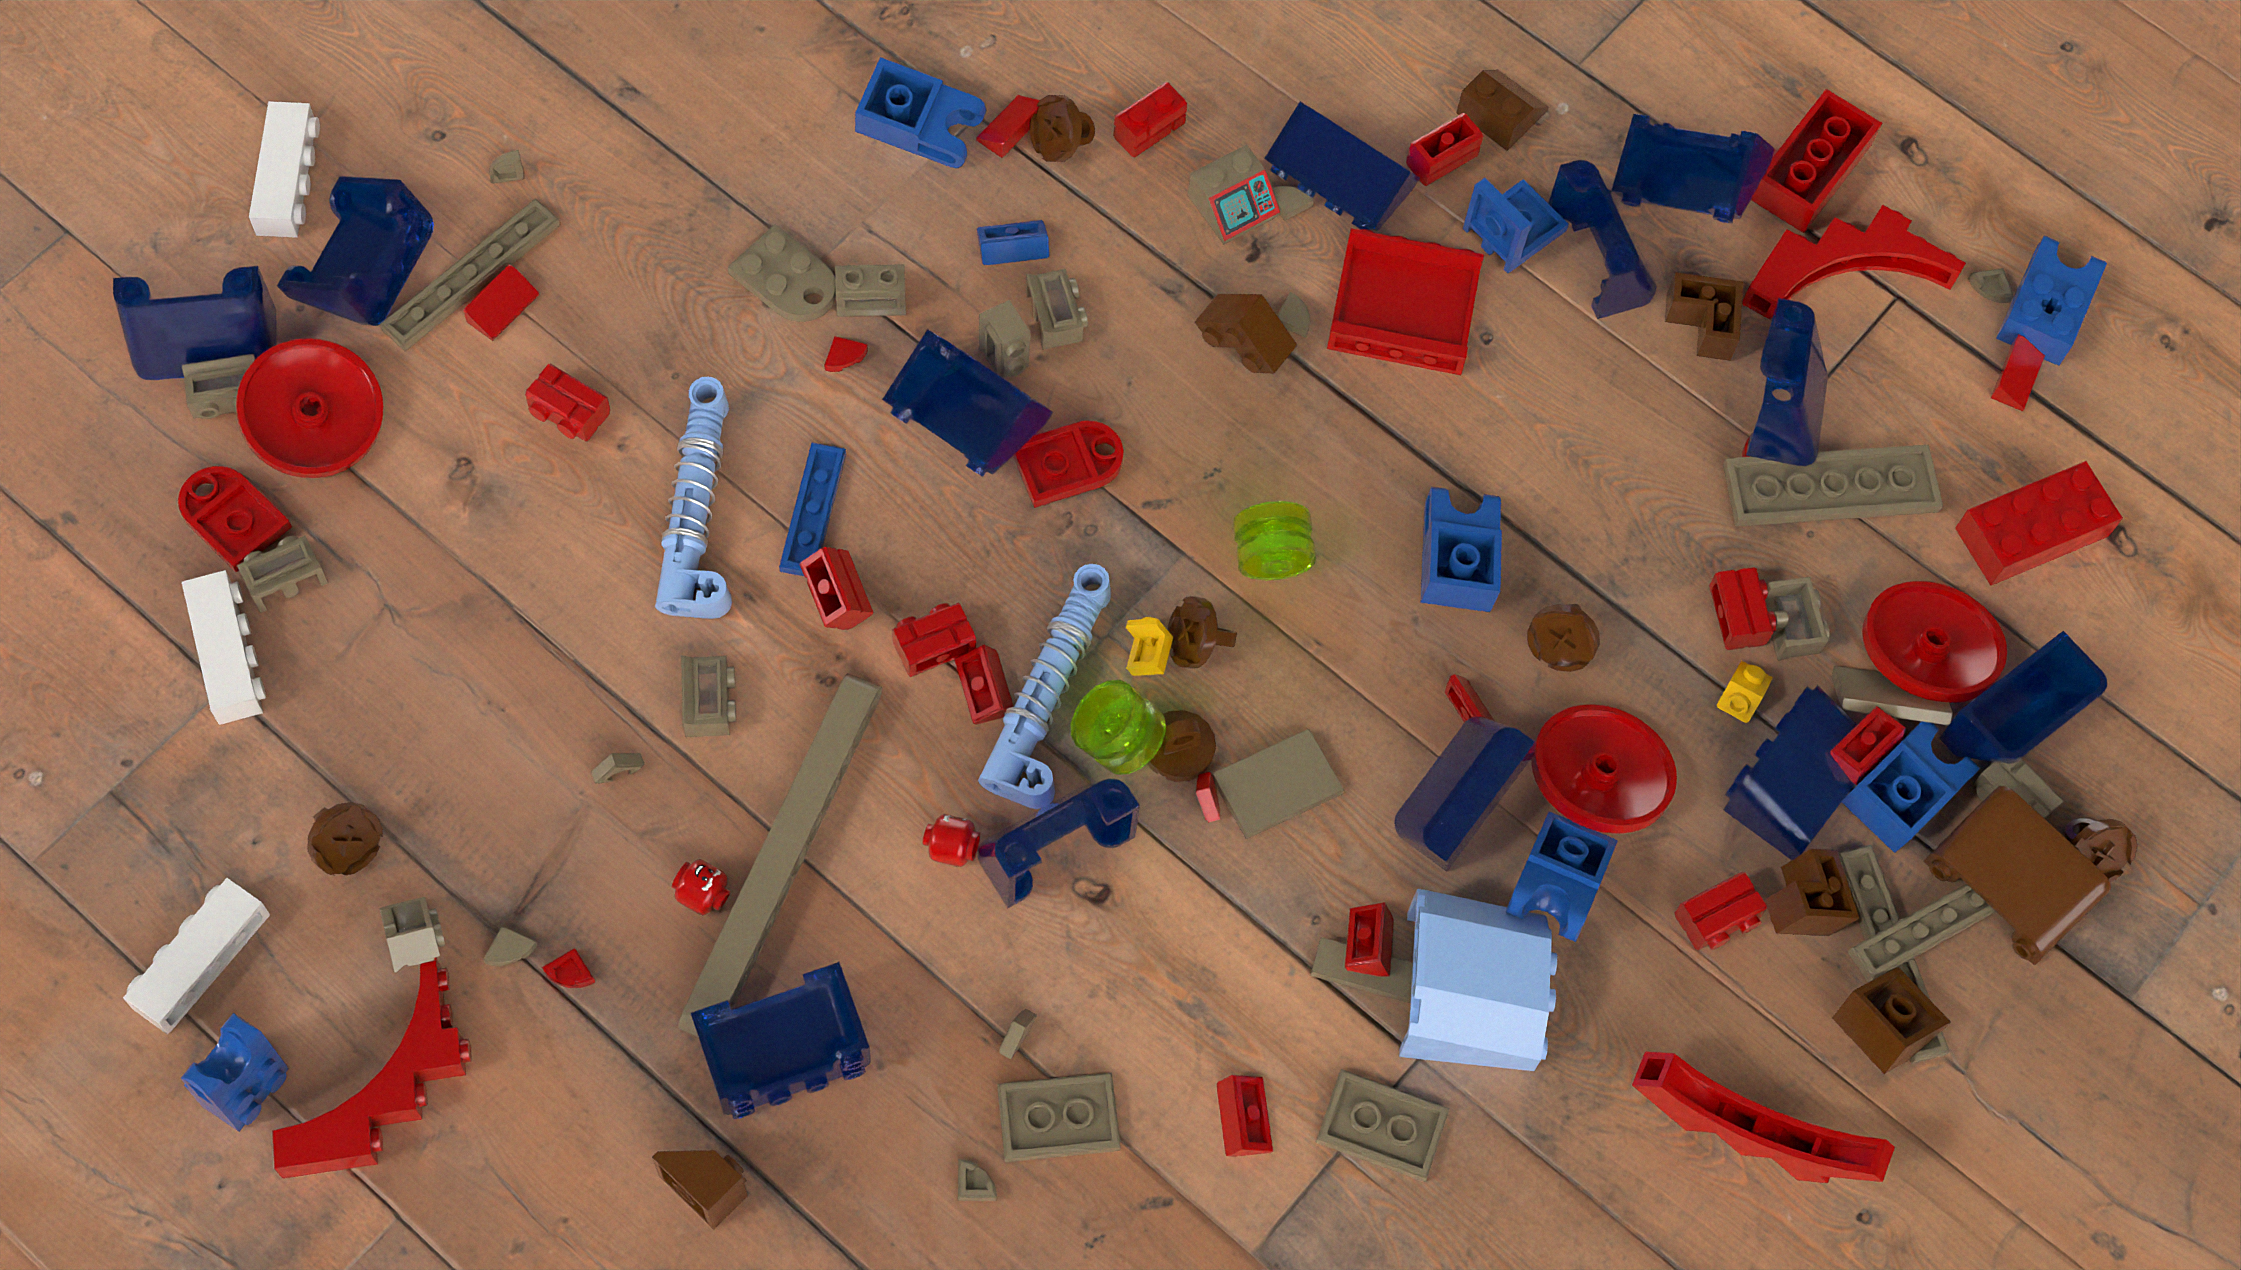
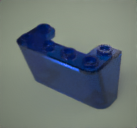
[1746,298,1828,466]
[1723,685,1858,860]
[977,779,1140,908]
[691,962,871,1119]

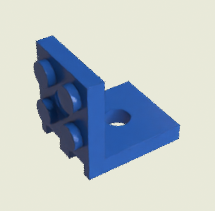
[1463,178,1569,274]

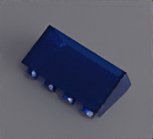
[1264,101,1420,232]
[1939,631,2107,764]
[1394,716,1536,871]

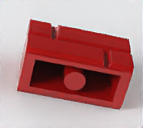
[1113,82,1187,158]
[1406,113,1484,186]
[525,363,611,442]
[800,547,874,630]
[1709,567,1776,650]
[892,602,976,677]
[1674,871,1767,950]

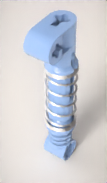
[655,376,732,619]
[978,564,1111,809]

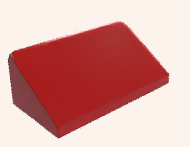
[976,95,1040,158]
[464,264,539,341]
[1991,334,2045,411]
[954,644,1014,725]
[1445,674,1504,749]
[1830,706,1906,785]
[1345,902,1394,977]
[1217,1075,1273,1157]

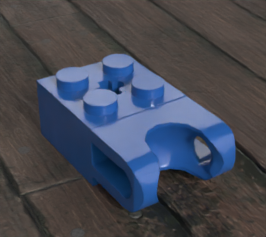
[855,57,987,168]
[1996,235,2107,366]
[1420,487,1502,612]
[1841,722,1980,853]
[1505,811,1618,942]
[181,1013,289,1132]

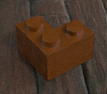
[1665,272,1743,361]
[1195,294,1297,374]
[1765,848,1859,936]

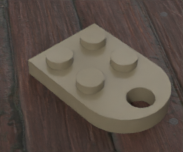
[728,224,836,322]

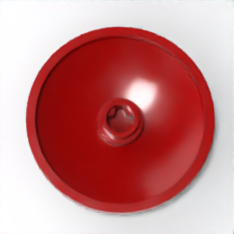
[236,338,384,478]
[1862,581,2007,703]
[1531,704,1677,834]

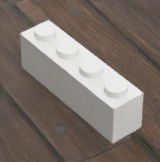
[249,101,320,238]
[182,570,266,725]
[123,878,270,1035]

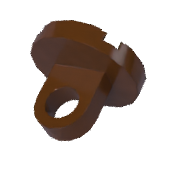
[1030,95,1095,162]
[1168,596,1237,669]
[1527,604,1600,672]
[1143,710,1216,782]
[307,802,383,876]
[2065,818,2138,882]

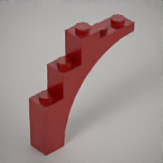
[1742,205,1966,320]
[272,957,472,1179]
[1632,1051,1895,1183]

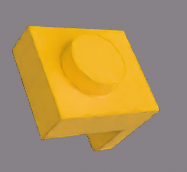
[1126,617,1173,676]
[1717,660,1773,723]

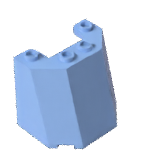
[1399,889,1557,1071]

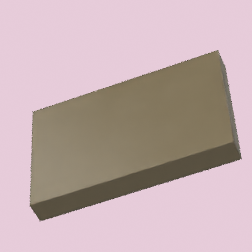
[1831,666,1953,725]
[1212,729,1344,839]
[1316,1069,1450,1182]
[997,1073,1121,1163]

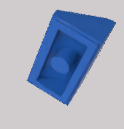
[977,220,1049,265]

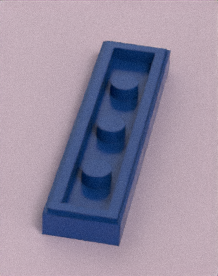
[779,443,846,576]

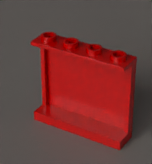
[1327,228,1484,376]

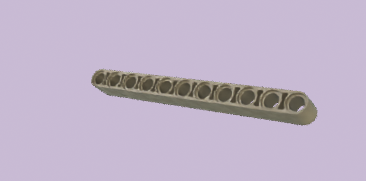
[678,674,882,1044]

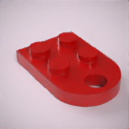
[1010,421,1124,508]
[178,466,292,572]

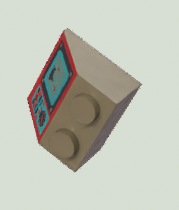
[1188,145,1280,245]

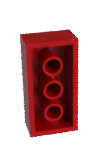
[1748,89,1883,233]
[1955,461,2123,586]

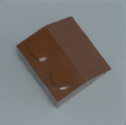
[1456,69,1549,151]
[1832,967,1951,1074]
[652,1150,747,1230]

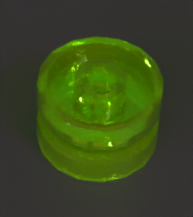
[1233,501,1316,581]
[1070,680,1166,775]

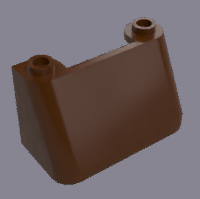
[1923,786,2111,966]

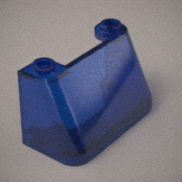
[1611,114,1775,224]
[1548,160,1657,319]
[277,176,434,326]
[113,266,277,380]
[882,329,1054,477]

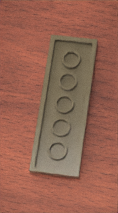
[1723,444,1943,527]

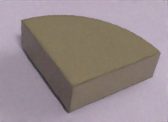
[489,150,525,184]
[1272,186,1314,221]
[1968,268,2014,303]
[1278,292,1310,338]
[591,753,645,784]
[483,926,537,967]
[999,1009,1037,1059]
[958,1159,997,1201]

